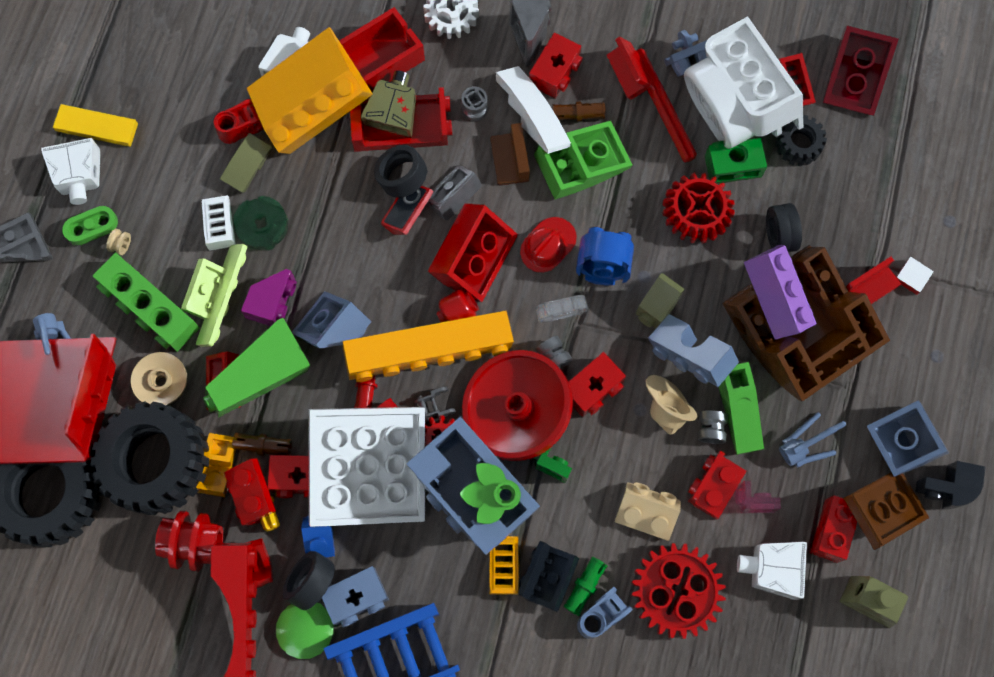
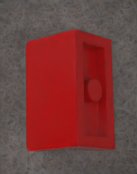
[606,36,653,100]
[846,256,901,304]

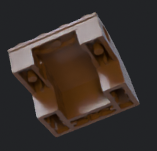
[722,245,890,401]

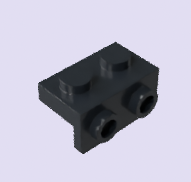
[518,541,580,613]

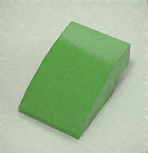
[534,121,633,199]

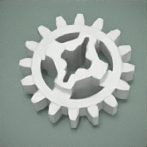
[423,0,479,39]

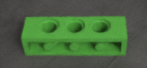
[93,252,200,352]

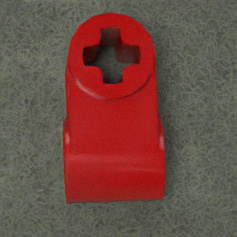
[214,99,264,144]

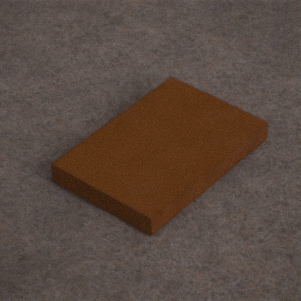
[844,472,929,550]

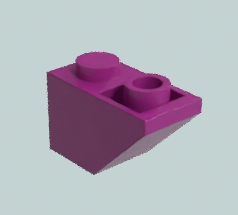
[241,269,297,326]

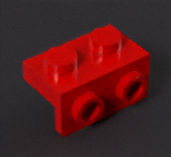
[224,458,276,525]

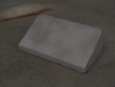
[427,164,482,221]

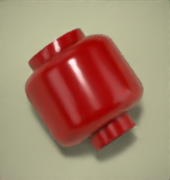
[437,290,479,323]

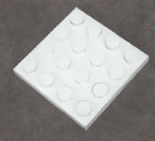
[309,407,425,527]

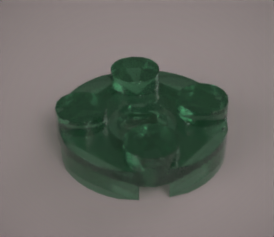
[233,196,289,251]

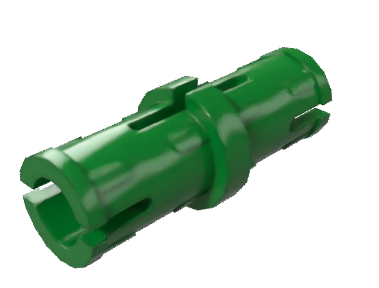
[563,557,608,616]

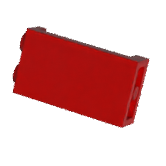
[350,87,452,152]

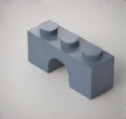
[648,314,739,387]

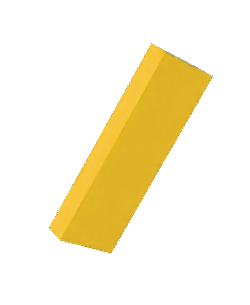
[53,104,138,147]

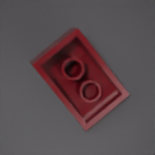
[823,26,899,116]

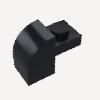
[915,461,985,509]

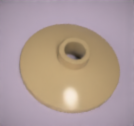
[131,352,187,406]

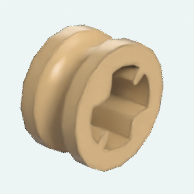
[106,229,131,256]

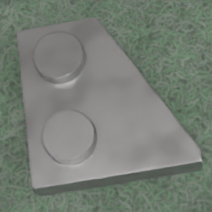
[0,212,53,262]

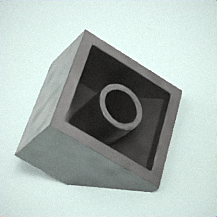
[509,0,551,66]

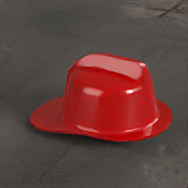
[520,217,577,273]

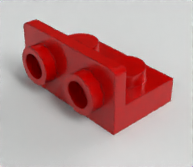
[688,451,746,520]

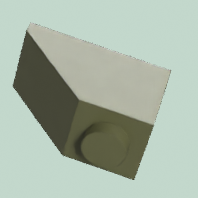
[636,273,684,328]

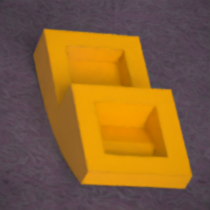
[196,433,237,497]

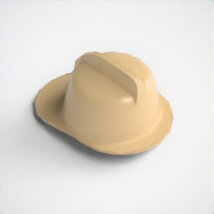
[646,375,698,434]

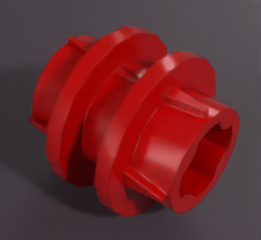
[155,511,223,572]

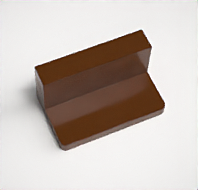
[490,123,530,186]

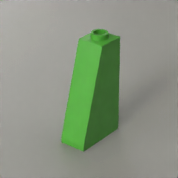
[203,318,310,418]

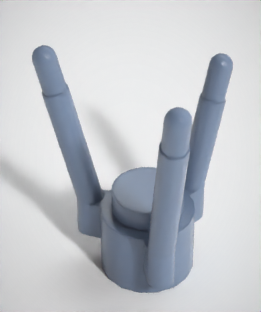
[33,313,71,355]
[779,412,846,468]

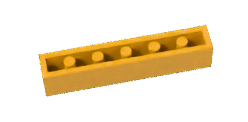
[343,311,514,382]

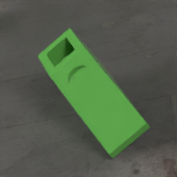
[719,362,764,455]

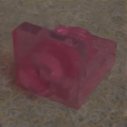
[735,481,781,513]

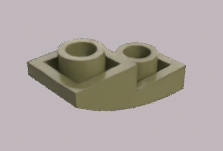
[220,133,273,193]

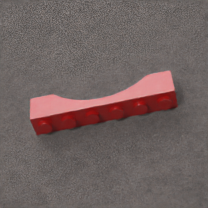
[211,543,257,677]

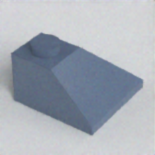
[292,291,371,348]

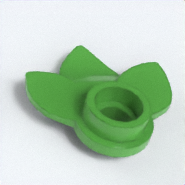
[460,463,521,524]

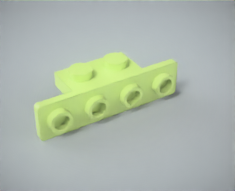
[181,244,247,347]

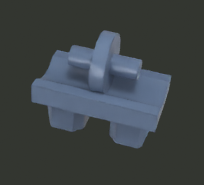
[664,30,707,77]

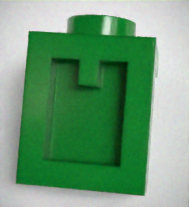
[533,447,572,483]

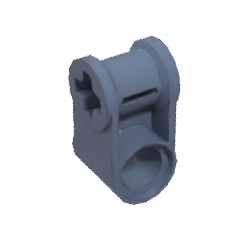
[577,587,633,639]

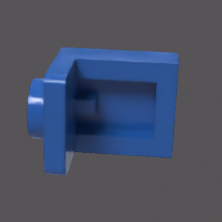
[301,515,335,557]

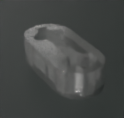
[535,295,589,323]

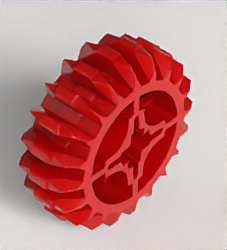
[662,172,735,244]

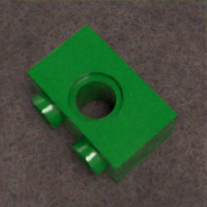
[705,138,767,184]

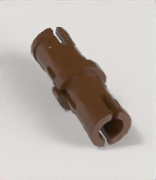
[552,101,605,122]
[232,432,292,456]

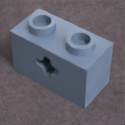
[322,566,389,627]

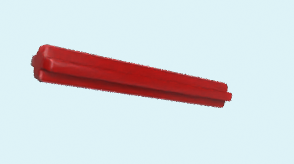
[635,48,697,163]

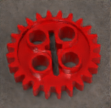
[631,543,726,639]

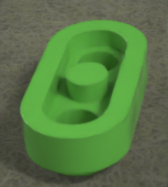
[62,206,118,245]

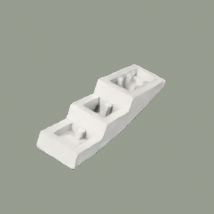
[496,66,571,154]

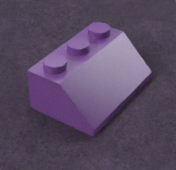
[744,244,817,339]

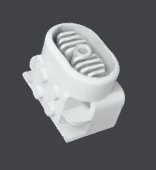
[684,16,803,149]

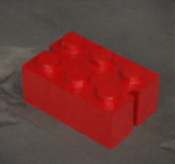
[339,7,425,93]

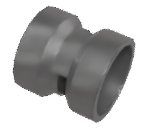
[461,86,487,122]
[535,336,572,369]
[698,410,728,444]

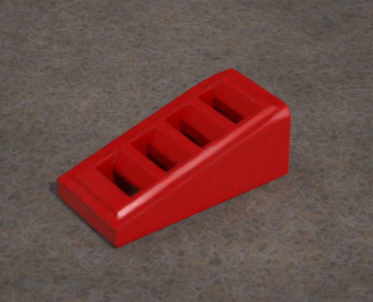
[778,53,816,106]

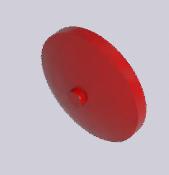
[462,350,573,461]

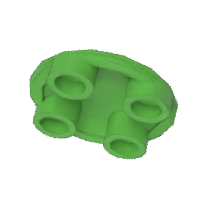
[276,603,334,659]

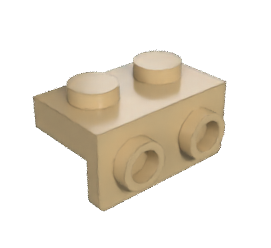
[615,482,681,541]

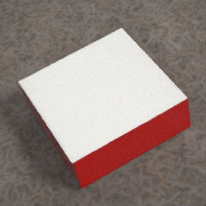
[896,257,934,295]

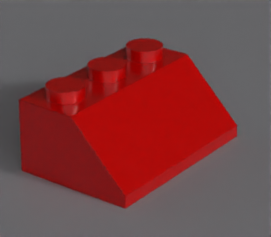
[427,203,518,302]

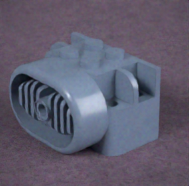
[406,417,540,555]

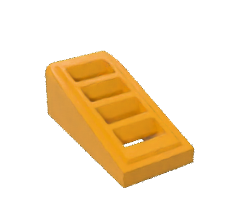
[489,536,519,595]

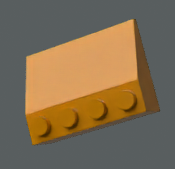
[247,27,373,154]

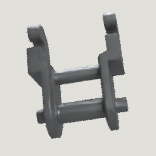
[414,387,456,422]

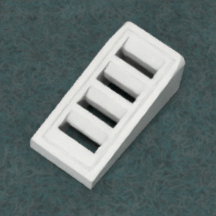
[202,195,236,251]

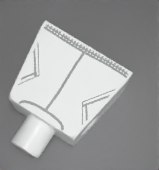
[41,138,100,205]
[737,542,807,600]

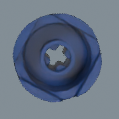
[576,227,634,286]

